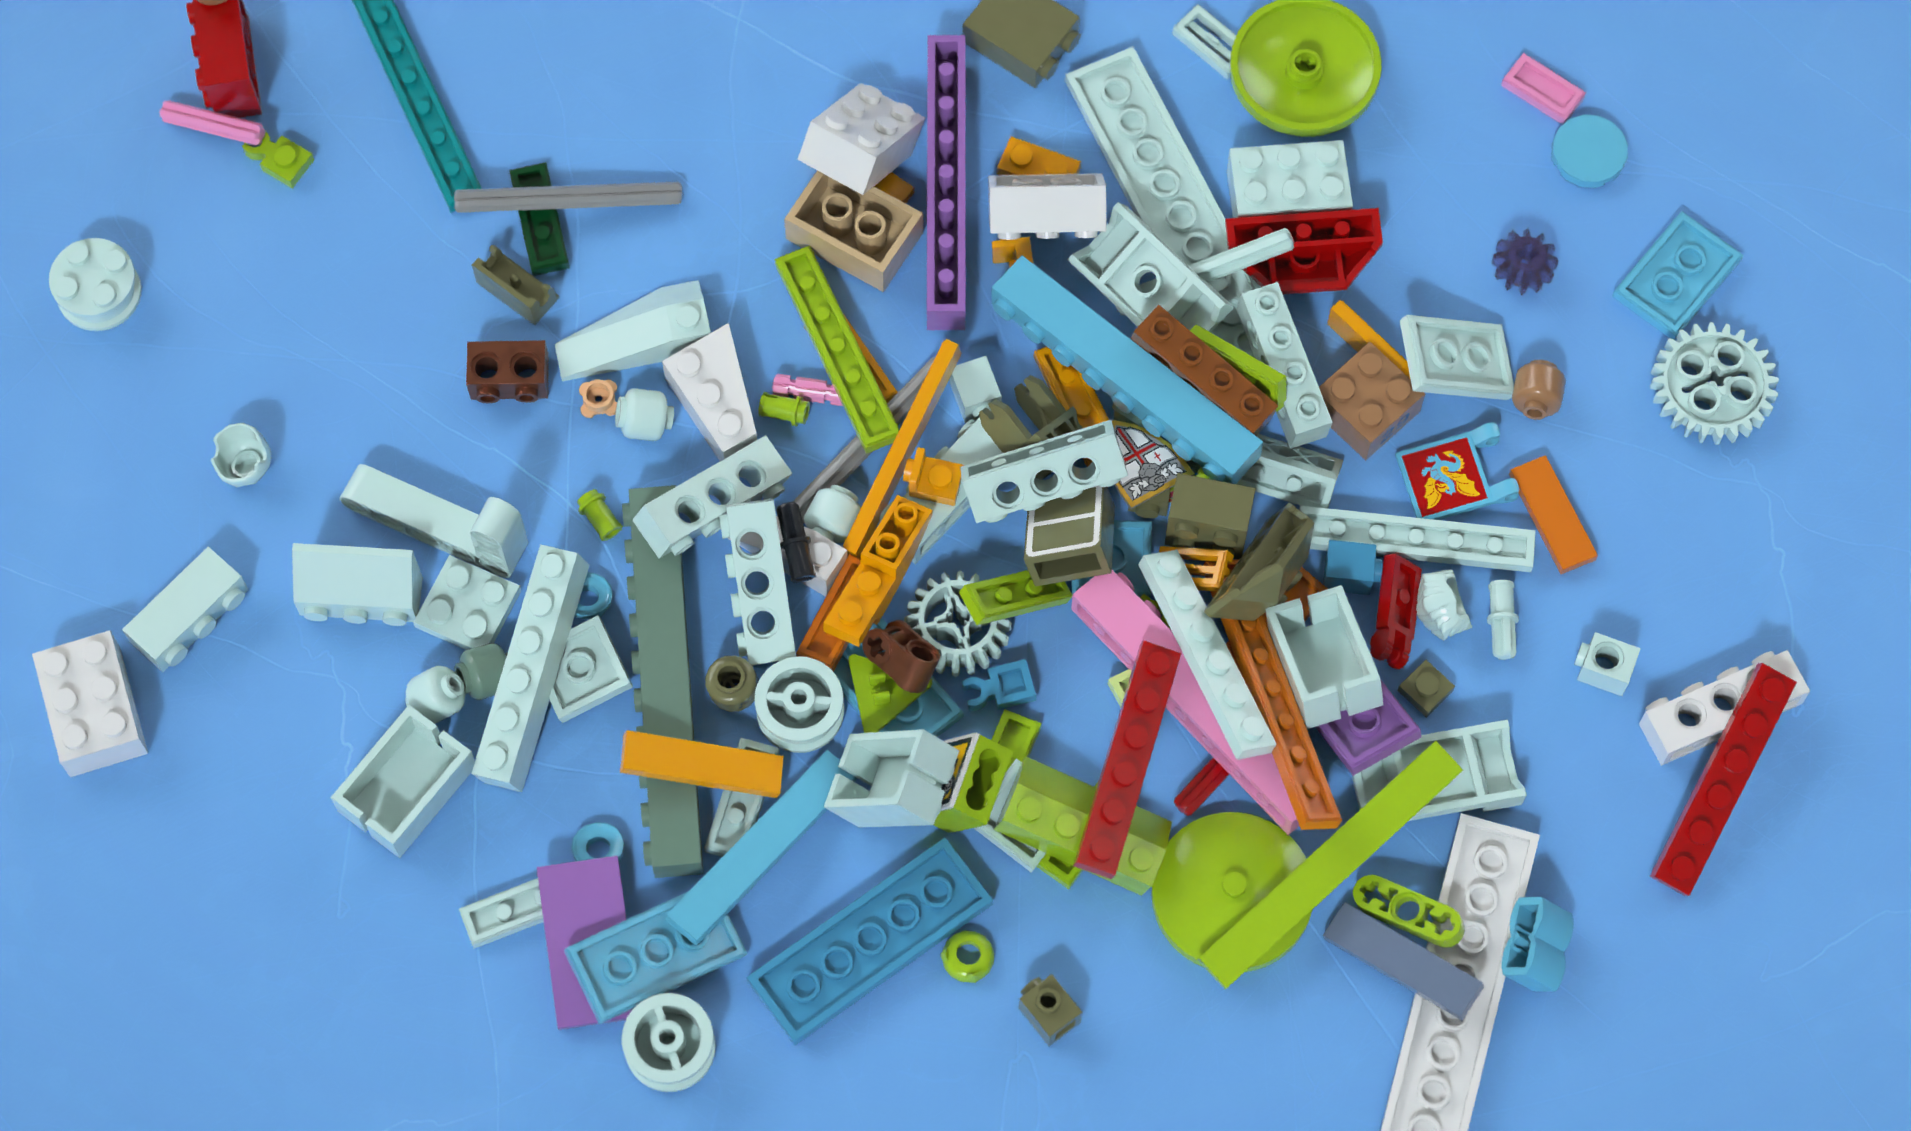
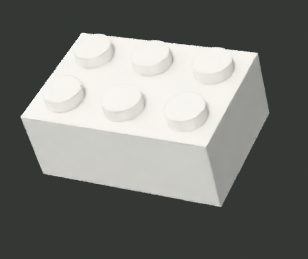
[797,83,925,195]
[988,173,1106,240]
[32,630,148,777]

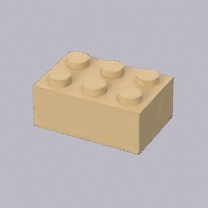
[784,171,923,292]

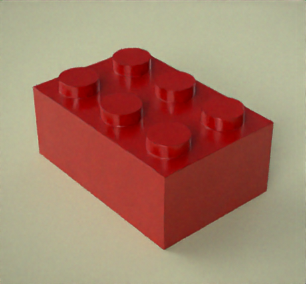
[186,0,262,118]

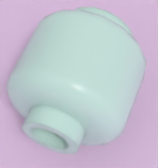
[615,388,674,441]
[804,485,861,543]
[405,666,465,724]

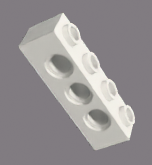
[1639,650,1810,766]

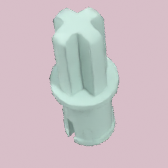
[1487,580,1519,660]

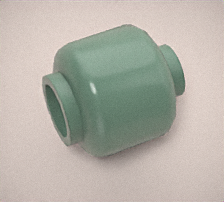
[454,643,508,700]

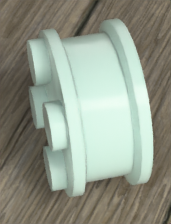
[49,238,142,331]
[755,657,844,753]
[622,993,716,1092]

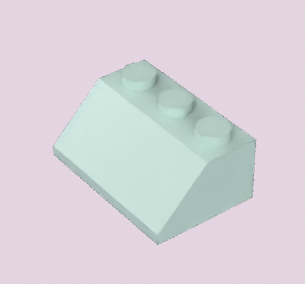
[292,543,423,626]

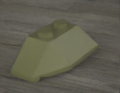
[1204,502,1315,621]

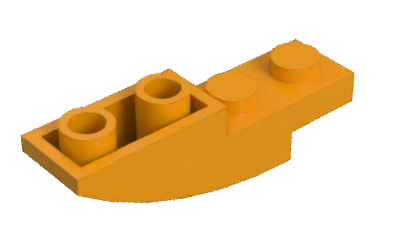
[823,495,933,647]

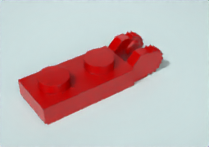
[1370,553,1422,670]

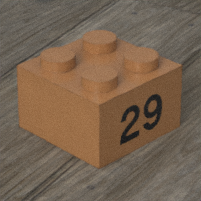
[1319,342,1425,461]

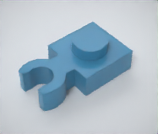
[962,659,1036,711]

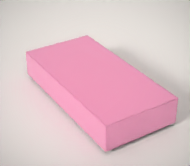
[1501,53,1586,125]

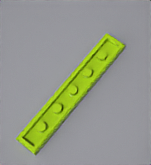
[774,245,900,454]

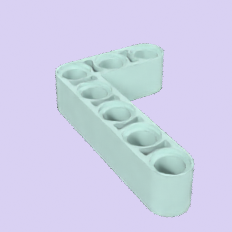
[339,464,528,578]

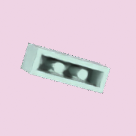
[122,546,248,672]

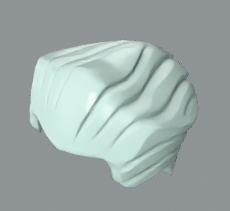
[1416,570,1472,641]

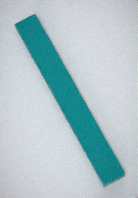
[351,0,482,213]

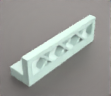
[1185,434,1344,508]

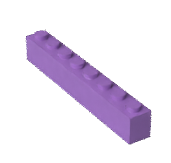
[927,35,966,330]

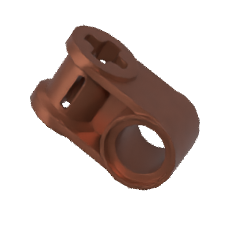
[862,620,940,693]

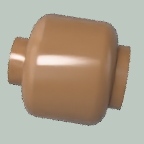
[1512,360,1566,420]

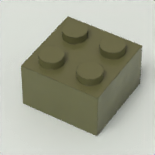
[1164,473,1256,559]

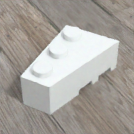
[662,323,757,461]

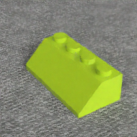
[994,756,1172,896]

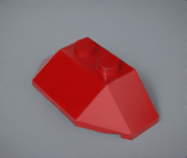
[1225,208,1383,294]

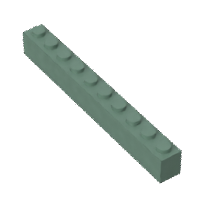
[622,485,704,878]

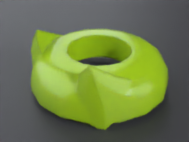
[940,930,995,983]

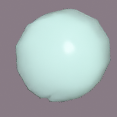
[211,423,271,487]

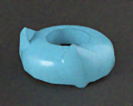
[575,572,613,619]
[571,822,624,866]

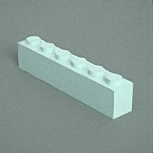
[471,544,590,792]

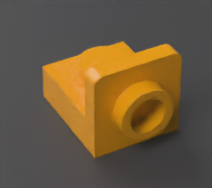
[992,237,1033,268]
[903,447,964,506]

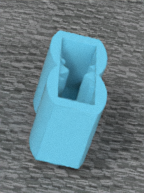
[1502,897,1574,991]

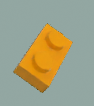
[997,136,1081,175]

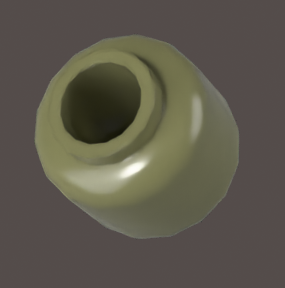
[705,655,759,712]

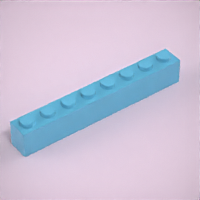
[992,255,1263,484]

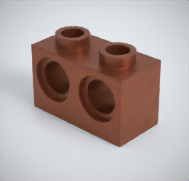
[466,340,549,404]

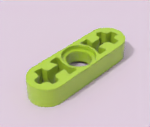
[1353,875,1465,948]

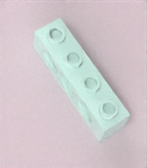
[1236,282,1333,449]
[960,420,1128,523]
[632,435,792,559]
[719,498,796,665]

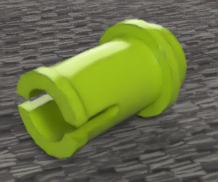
[758,392,810,426]
[577,489,623,541]

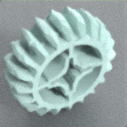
[904,570,1012,678]

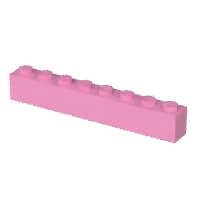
[1071,570,1299,836]

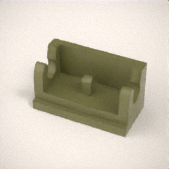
[472,245,559,325]

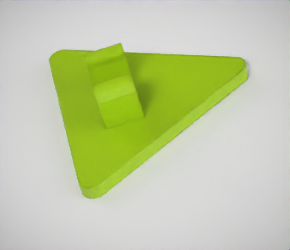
[848,654,932,733]

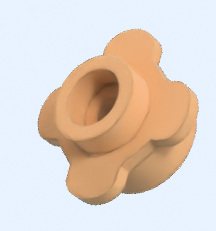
[579,379,617,418]

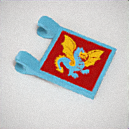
[1395,422,1520,520]

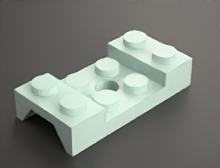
[1067,202,1234,333]
[1351,720,1527,826]

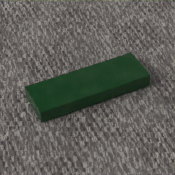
[509,162,570,276]

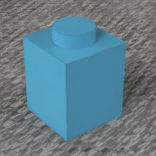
[1323,540,1382,595]

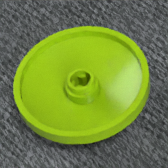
[1230,0,1381,137]
[1151,812,1313,972]

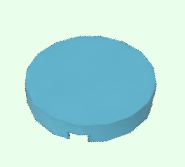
[1551,115,1628,188]

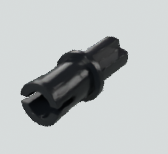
[776,502,816,583]

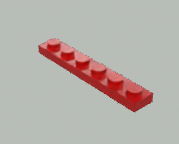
[1073,640,1181,879]
[1650,663,1797,896]

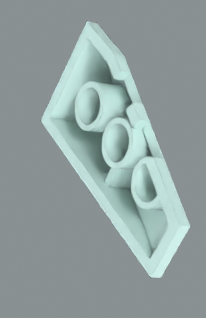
[555,280,711,382]

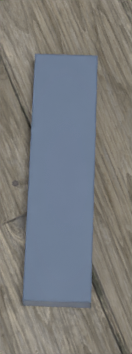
[1323,902,1484,1020]

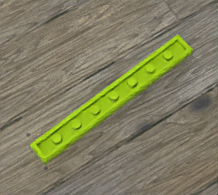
[1197,741,1463,989]

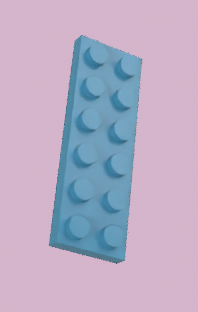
[746,837,993,1046]

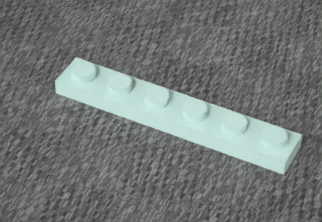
[1299,506,1536,572]
[1138,550,1277,760]

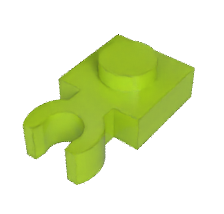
[242,131,314,189]

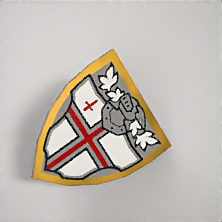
[1112,420,1195,509]

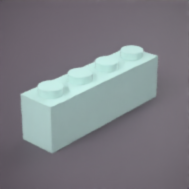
[880,417,1003,565]

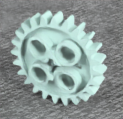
[1650,322,1779,445]

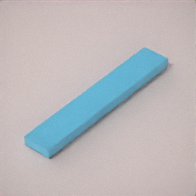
[666,750,857,946]

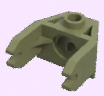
[979,375,1083,480]

